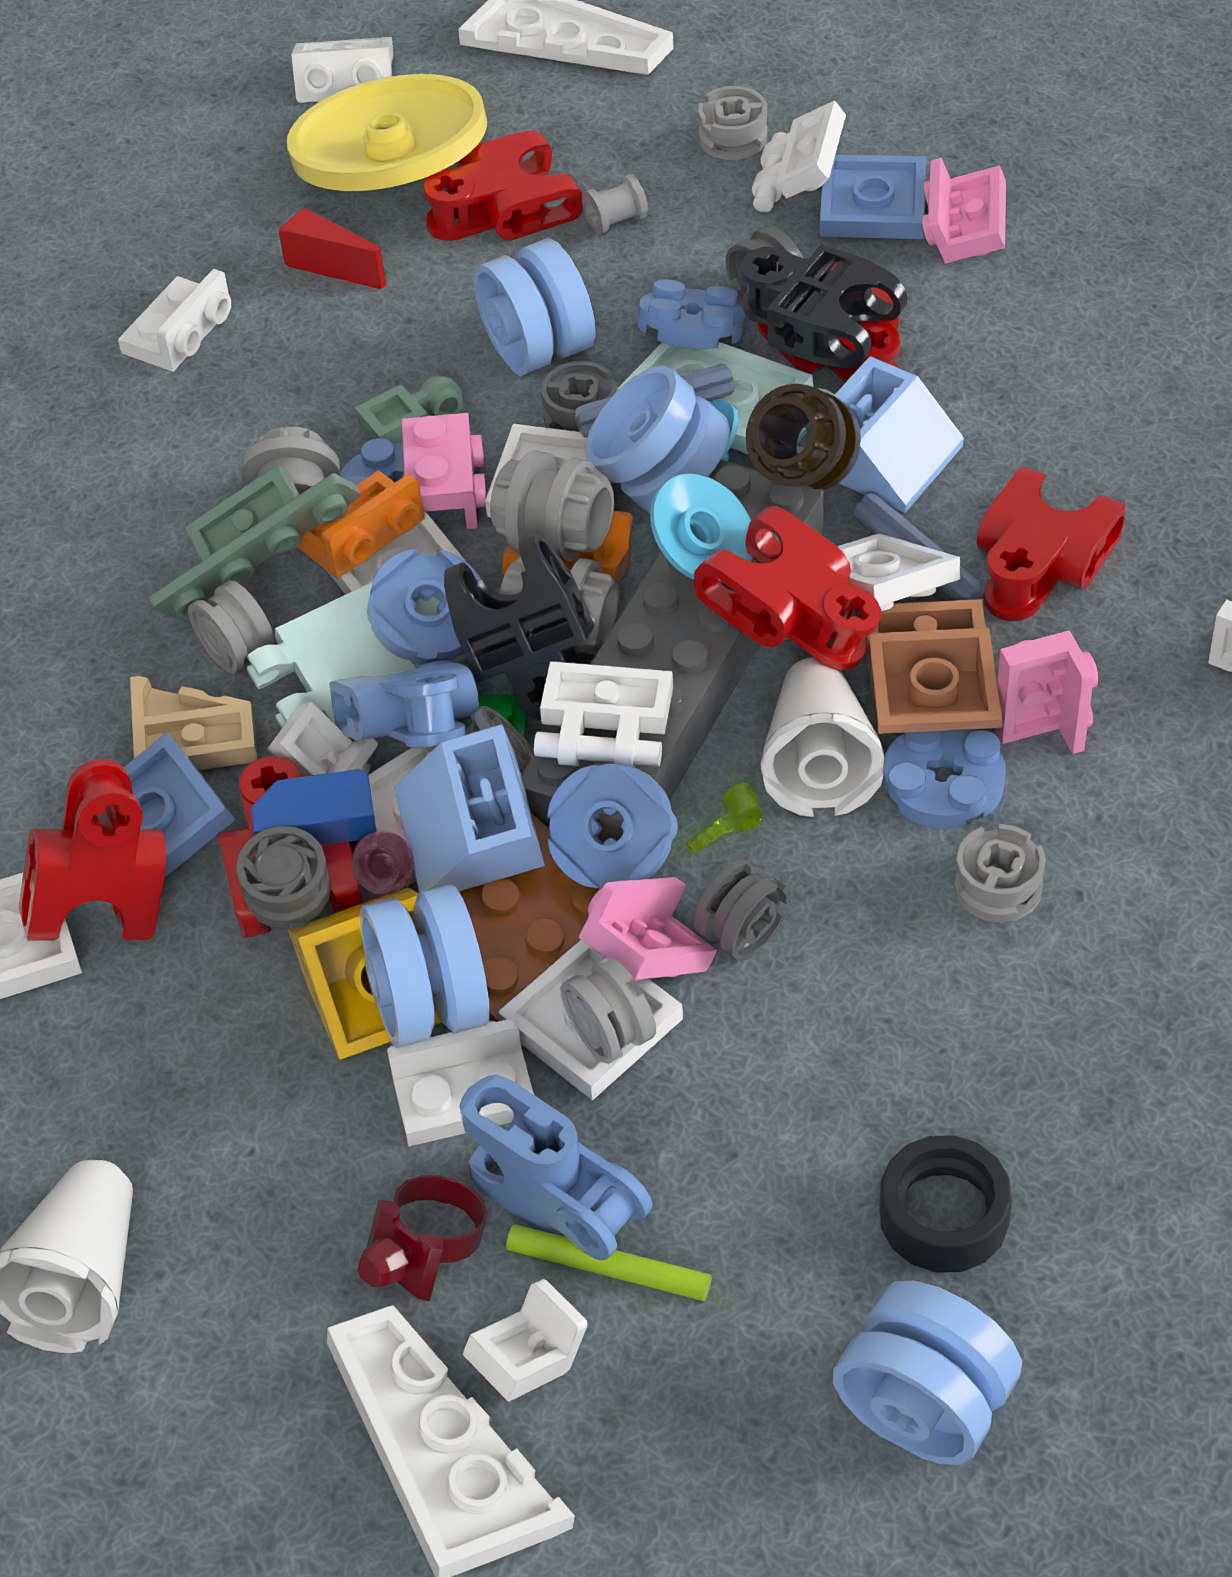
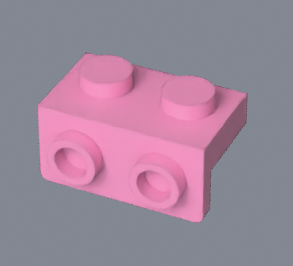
[922,158,1006,264]
[402,413,487,529]
[994,630,1098,754]
[578,877,717,982]

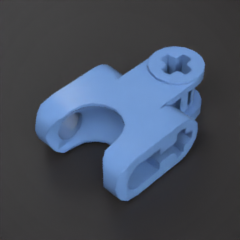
[329,659,479,747]
[459,1075,653,1261]

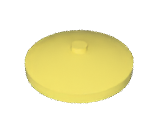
[287,74,487,191]

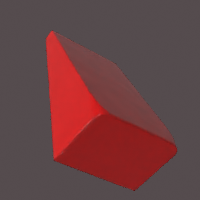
[279,208,386,289]

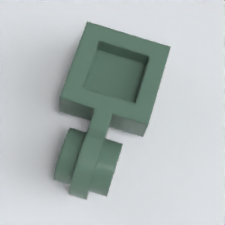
[354,376,463,444]

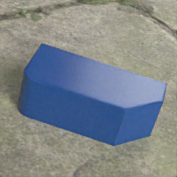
[251,769,377,850]

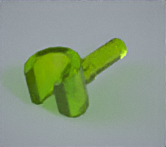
[685,783,762,855]

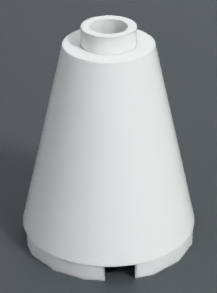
[761,657,885,817]
[0,1160,133,1354]

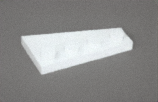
[458,0,673,75]
[327,1305,575,1577]

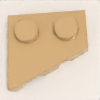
[130,676,258,770]

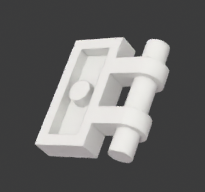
[752,100,846,212]
[534,661,673,768]

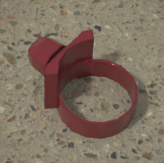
[357,1175,488,1301]

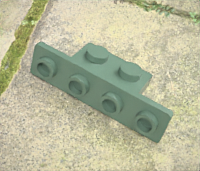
[149,465,361,618]

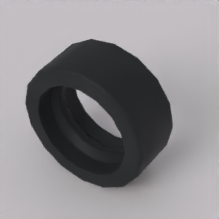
[880,1135,1012,1273]

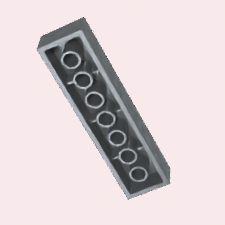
[521,460,824,843]

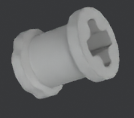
[582,174,648,235]

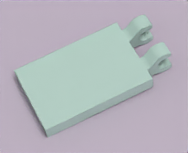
[617,342,835,454]
[247,582,478,729]

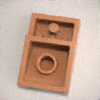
[865,599,1002,734]

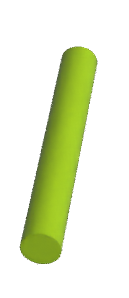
[506,1224,712,1302]

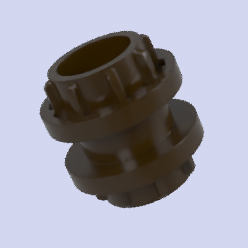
[746,384,861,490]

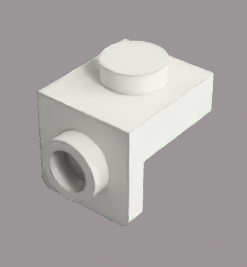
[267,701,379,777]
[463,1279,587,1402]

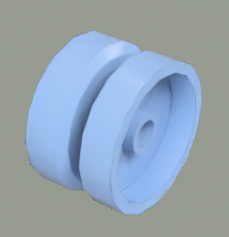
[473,237,596,376]
[585,365,730,513]
[360,884,489,1048]
[833,1280,1022,1465]

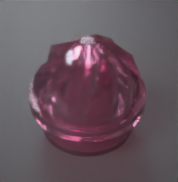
[352,831,414,895]

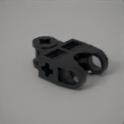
[741,244,907,368]
[444,533,595,721]

